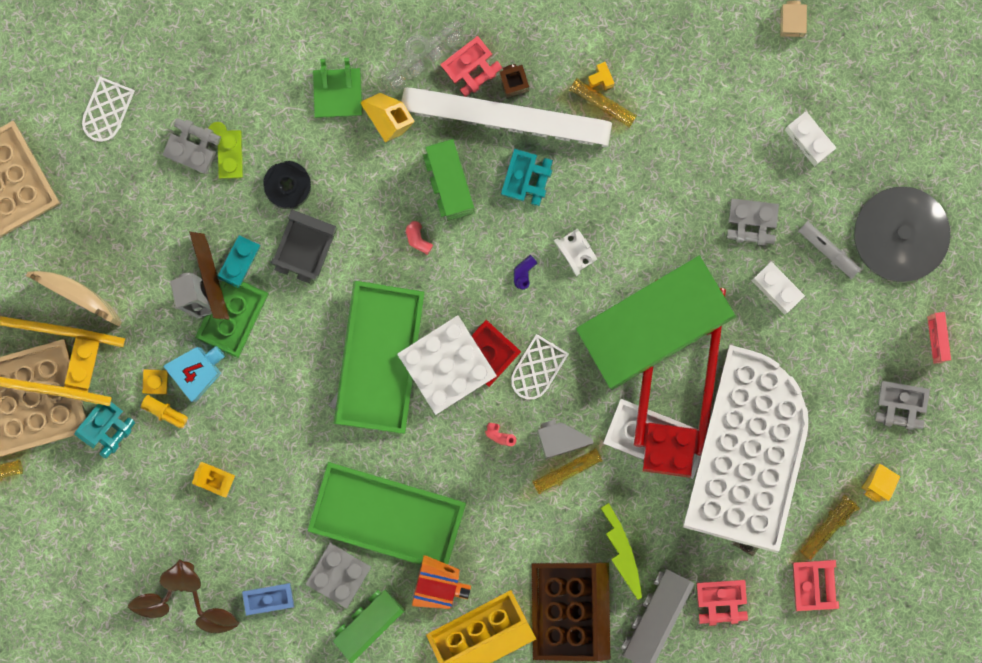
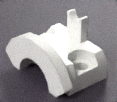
[554,229,597,276]

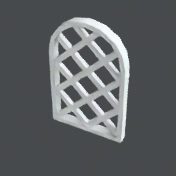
[82,77,135,142]
[511,334,569,400]

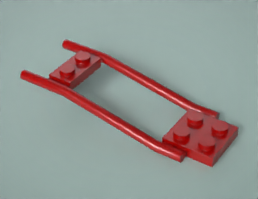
[634,279,726,478]

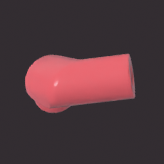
[406,221,433,255]
[485,423,516,446]

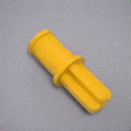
[141,395,188,428]

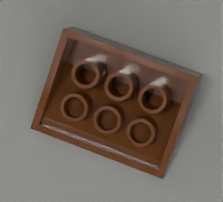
[531,562,611,661]

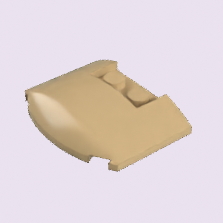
[26,271,122,326]

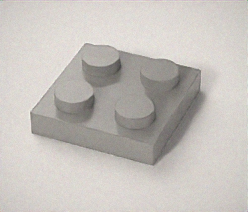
[306,543,371,609]

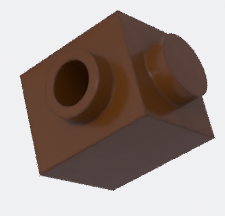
[499,64,529,99]

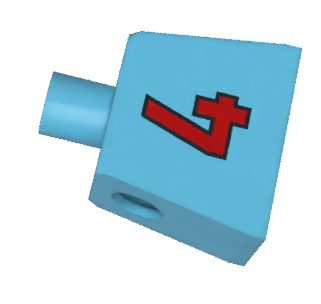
[163,346,225,402]

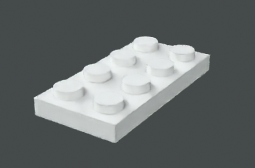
[603,399,701,479]

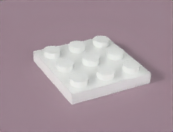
[397,315,497,415]

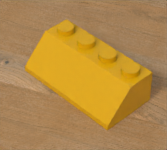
[426,590,536,663]

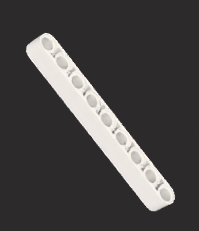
[401,87,612,147]

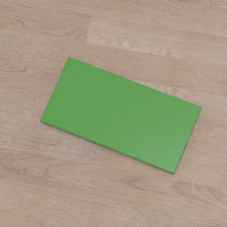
[576,255,736,390]
[334,281,425,434]
[308,462,466,565]

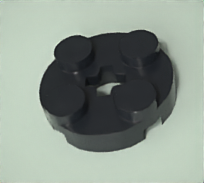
[263,161,311,209]

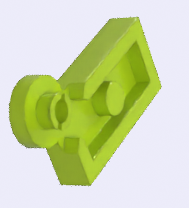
[208,122,243,179]

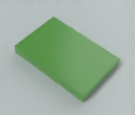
[195,281,269,358]

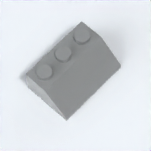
[537,420,594,459]

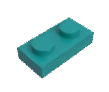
[218,235,260,288]

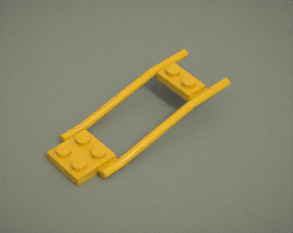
[0,316,125,406]

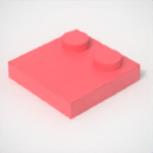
[927,312,951,364]

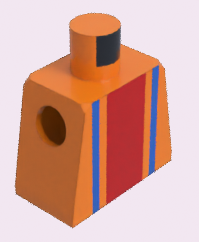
[412,555,471,609]

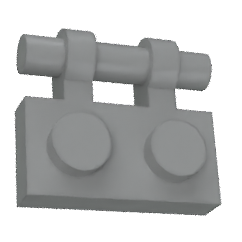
[163,118,221,174]
[727,198,779,246]
[875,381,930,430]

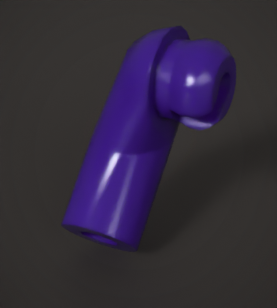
[514,255,538,290]

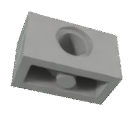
[170,273,212,319]

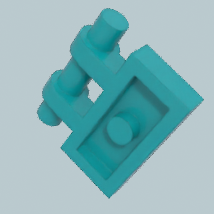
[501,149,553,206]
[74,402,135,459]

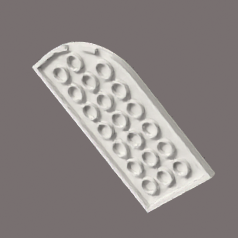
[683,345,808,553]

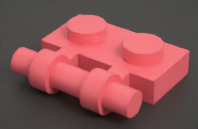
[440,36,502,97]
[696,580,748,626]

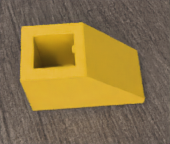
[361,93,415,142]
[862,463,900,502]

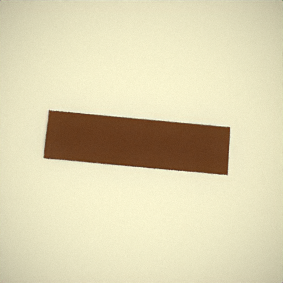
[189,231,230,320]

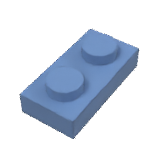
[242,583,294,616]

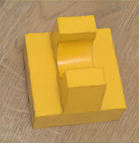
[588,62,615,90]

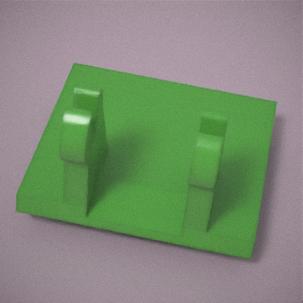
[313,58,362,118]

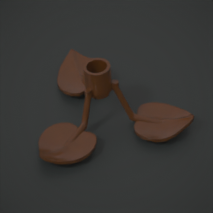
[127,559,239,633]

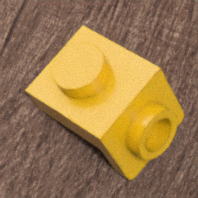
[192,462,235,498]

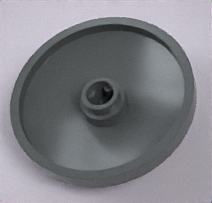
[854,187,950,282]

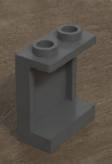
[271,209,337,284]

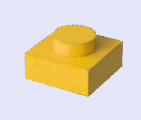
[142,369,168,395]

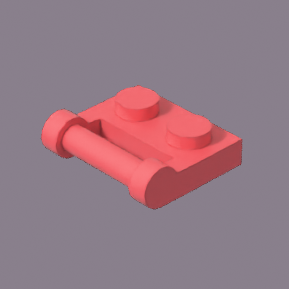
[792,560,839,611]

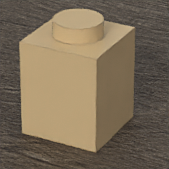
[780,1,807,37]

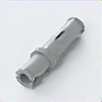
[798,221,861,279]

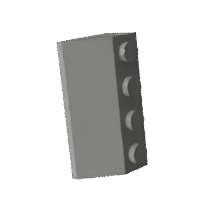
[621,569,695,663]

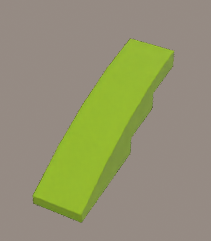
[600,503,642,600]

